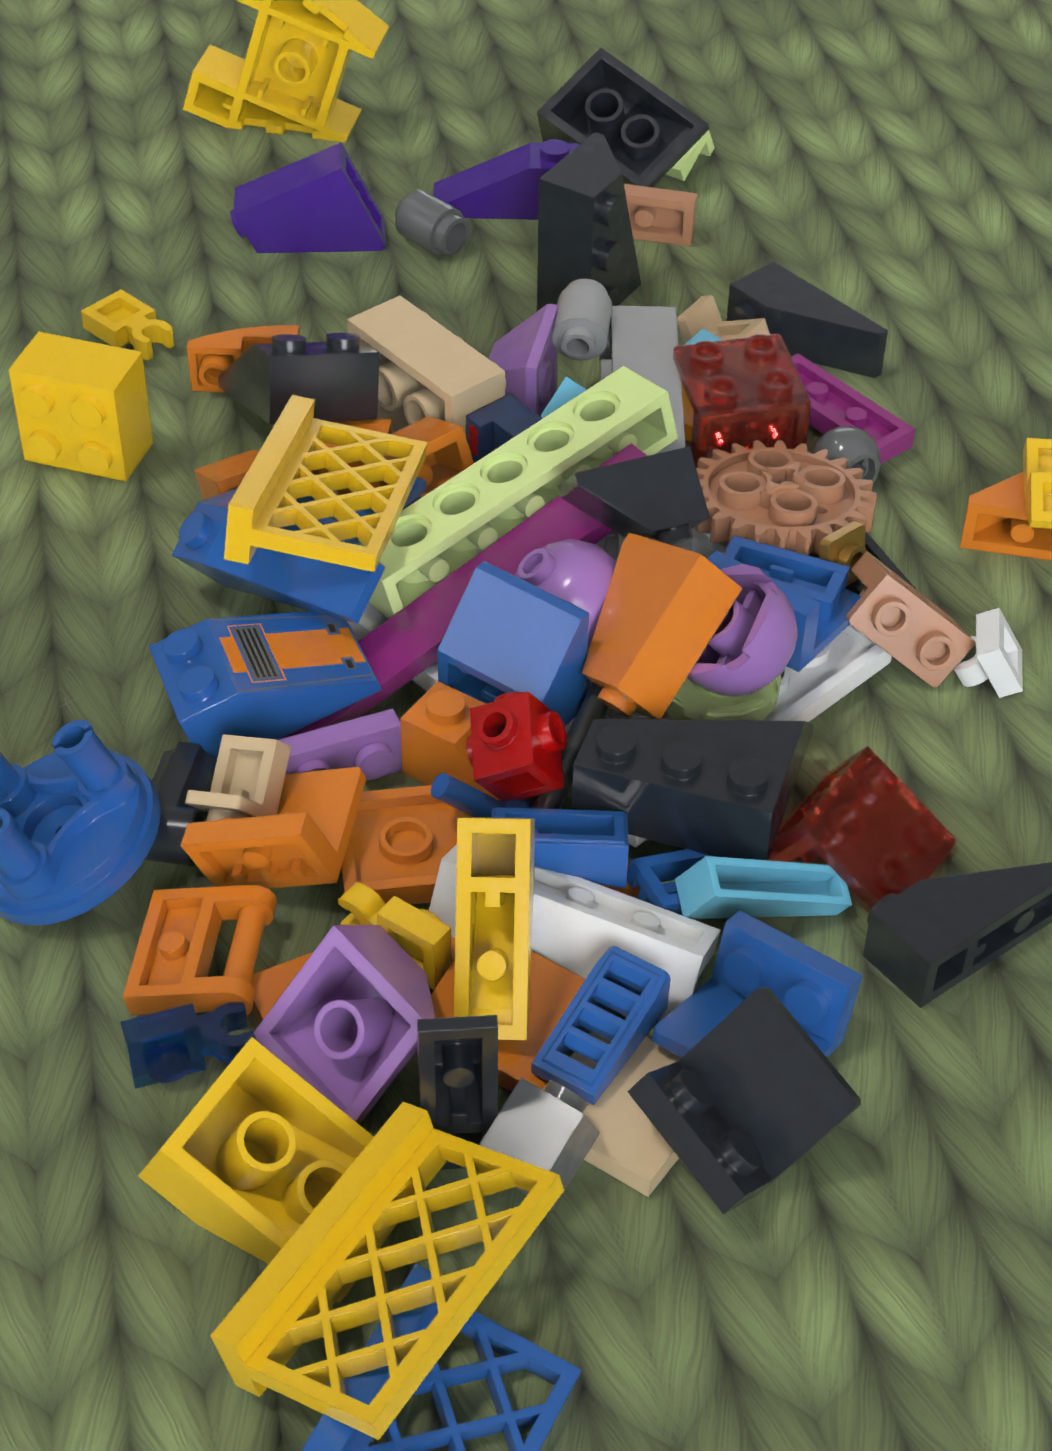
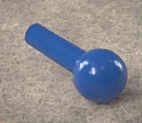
[431,773,533,818]

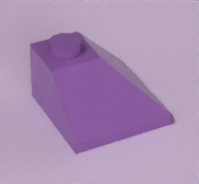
[489,304,559,417]
[252,925,435,1125]

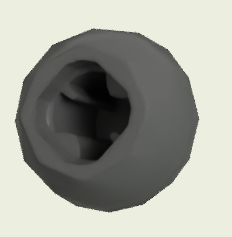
[812,426,881,483]

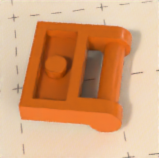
[122,885,277,1020]

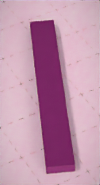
[279,443,647,740]

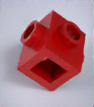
[466,691,567,802]

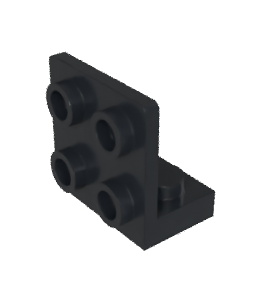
[627,987,861,1214]

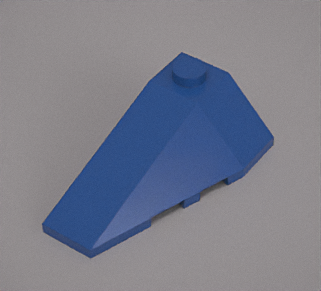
[172,489,385,624]

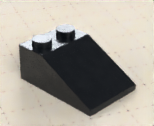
[537,48,709,187]
[219,333,379,425]

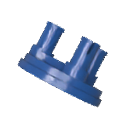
[0,720,161,925]

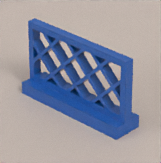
[301,1263,581,1451]

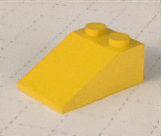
[138,1037,395,1303]

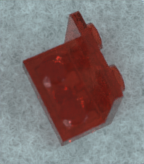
[673,334,811,468]
[768,746,956,909]

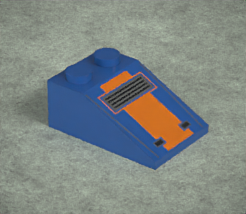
[149,611,382,758]

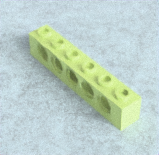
[358,366,678,619]

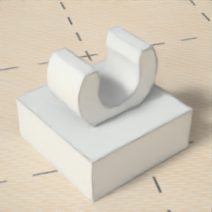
[954,608,1023,698]

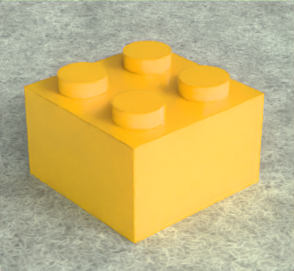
[8,331,154,482]

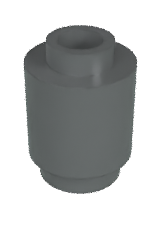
[395,190,469,256]

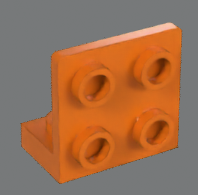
[180,767,367,889]

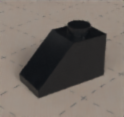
[558,446,710,545]

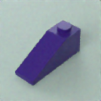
[433,139,579,220]

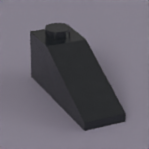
[726,262,888,378]
[863,862,1052,1008]
[417,1015,498,1170]

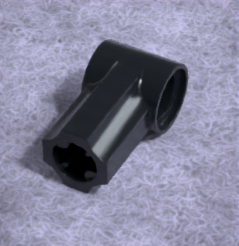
[145,742,217,867]

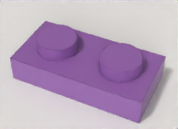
[279,708,402,781]

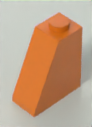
[582,533,743,720]

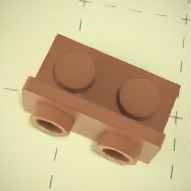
[846,551,976,687]

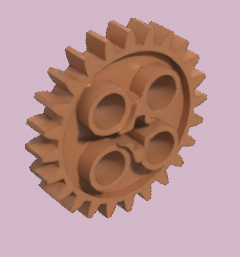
[695,440,877,556]

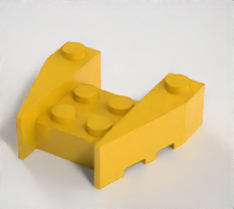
[183,0,389,143]

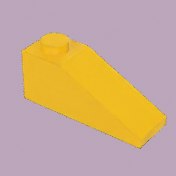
[454,817,535,1040]

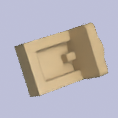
[677,295,771,358]
[185,734,292,822]

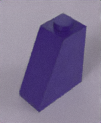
[230,142,386,253]

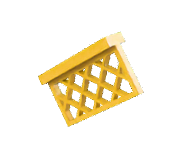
[224,395,428,572]
[210,1102,564,1440]

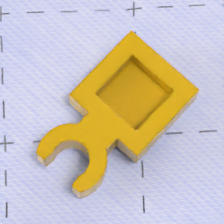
[81,289,174,360]
[338,882,452,990]

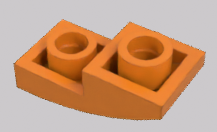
[187,325,300,392]

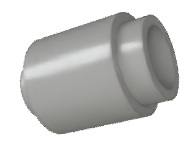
[552,279,612,360]

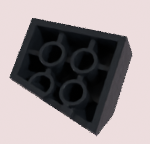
[537,132,641,311]
[572,719,814,861]

